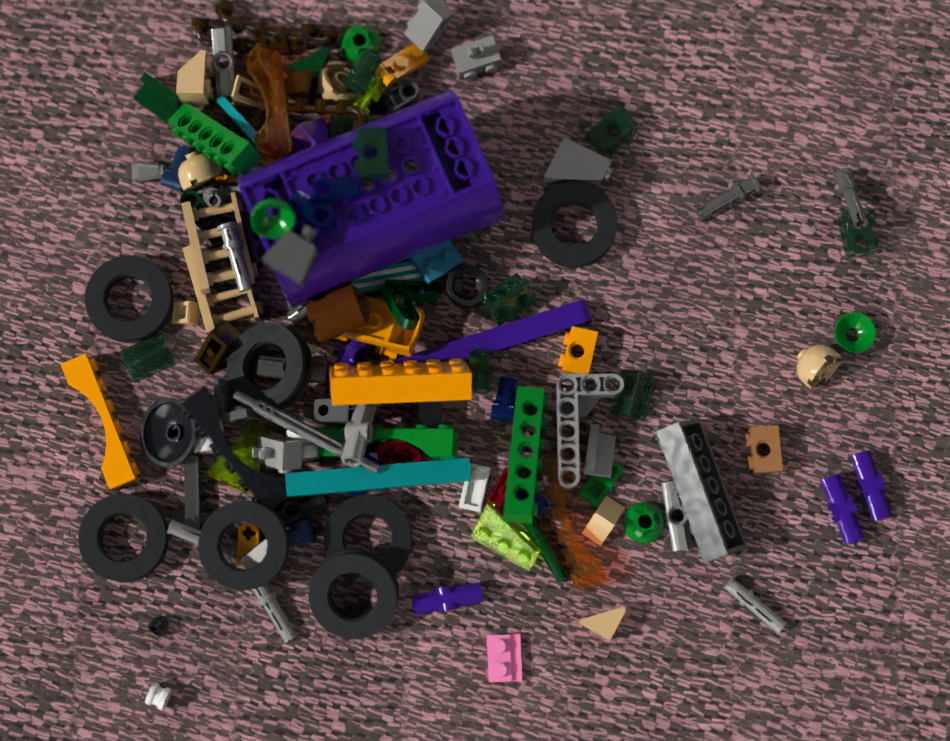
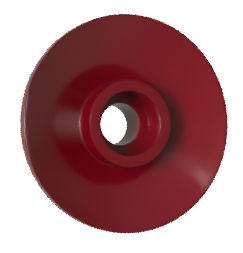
[377,440,422,465]

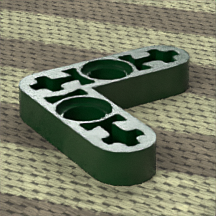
[380,279,442,330]

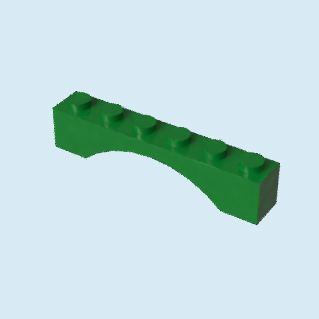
[318,425,458,459]

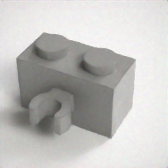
[404,0,455,51]
[451,35,501,80]
[252,435,303,473]

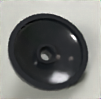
[140,398,198,467]

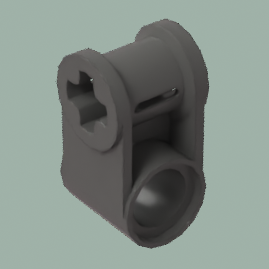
[378,81,421,116]

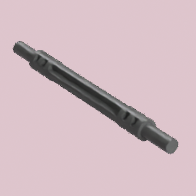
[233,390,380,473]

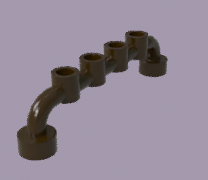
[215,0,339,50]
[191,17,318,56]
[250,97,367,131]

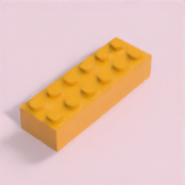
[329,358,472,405]

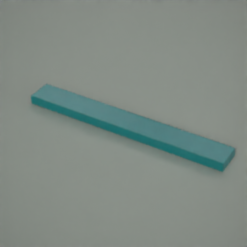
[285,458,471,497]

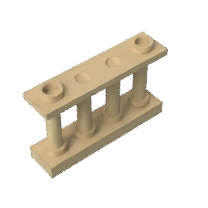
[181,192,258,295]
[182,234,264,334]

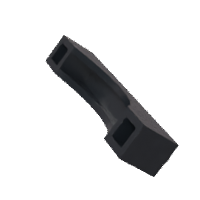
[180,386,287,509]

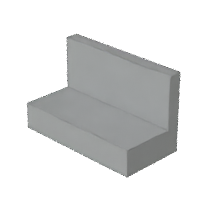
[583,423,616,478]

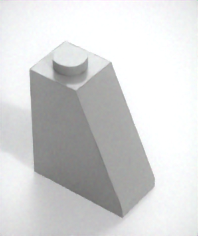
[543,138,613,185]

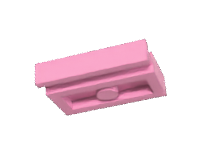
[487,634,522,682]

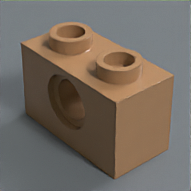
[745,425,783,475]

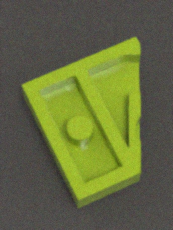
[351,77,387,116]

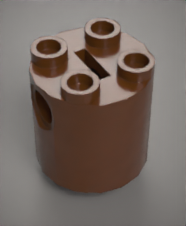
[305,284,371,342]

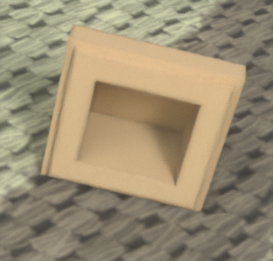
[172,300,200,325]

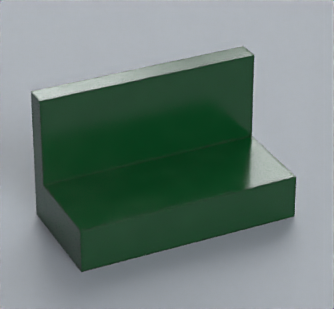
[133,72,183,124]

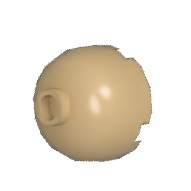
[317,61,363,105]
[178,151,225,191]
[796,344,841,391]

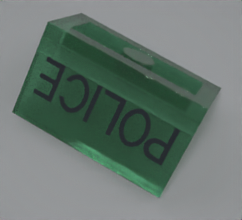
[120,333,176,383]
[610,369,657,422]

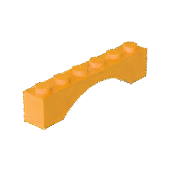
[60,353,140,491]

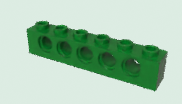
[167,102,263,176]
[504,386,549,524]

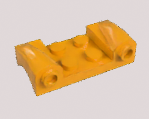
[334,296,425,357]

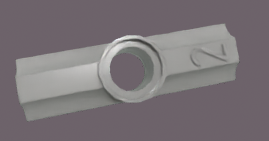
[211,28,236,96]
[341,404,377,467]
[661,481,693,552]

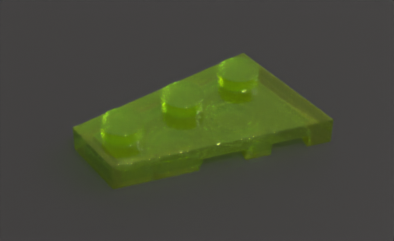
[205,423,276,494]
[470,500,541,571]

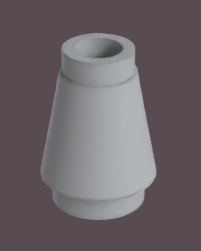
[132,160,164,183]

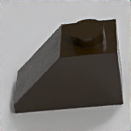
[282,70,317,104]
[194,320,242,375]

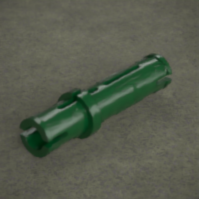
[522,516,570,583]

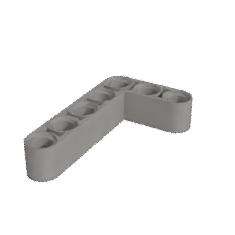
[556,374,624,490]

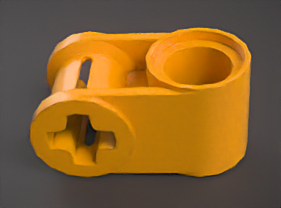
[236,523,261,566]

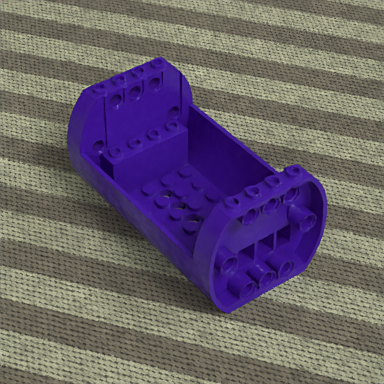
[236,89,504,308]

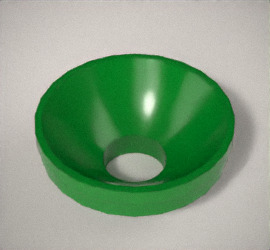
[341,25,381,64]
[251,199,295,239]
[834,312,876,354]
[623,502,665,544]

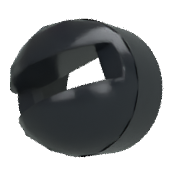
[147,616,168,637]

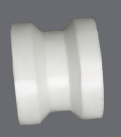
[145,682,172,711]

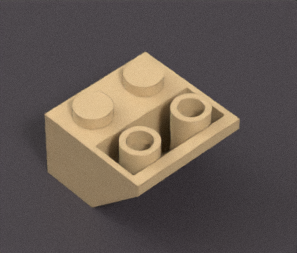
[176,50,215,107]

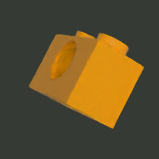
[558,326,598,374]

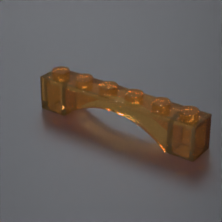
[246,43,292,161]
[539,450,607,591]

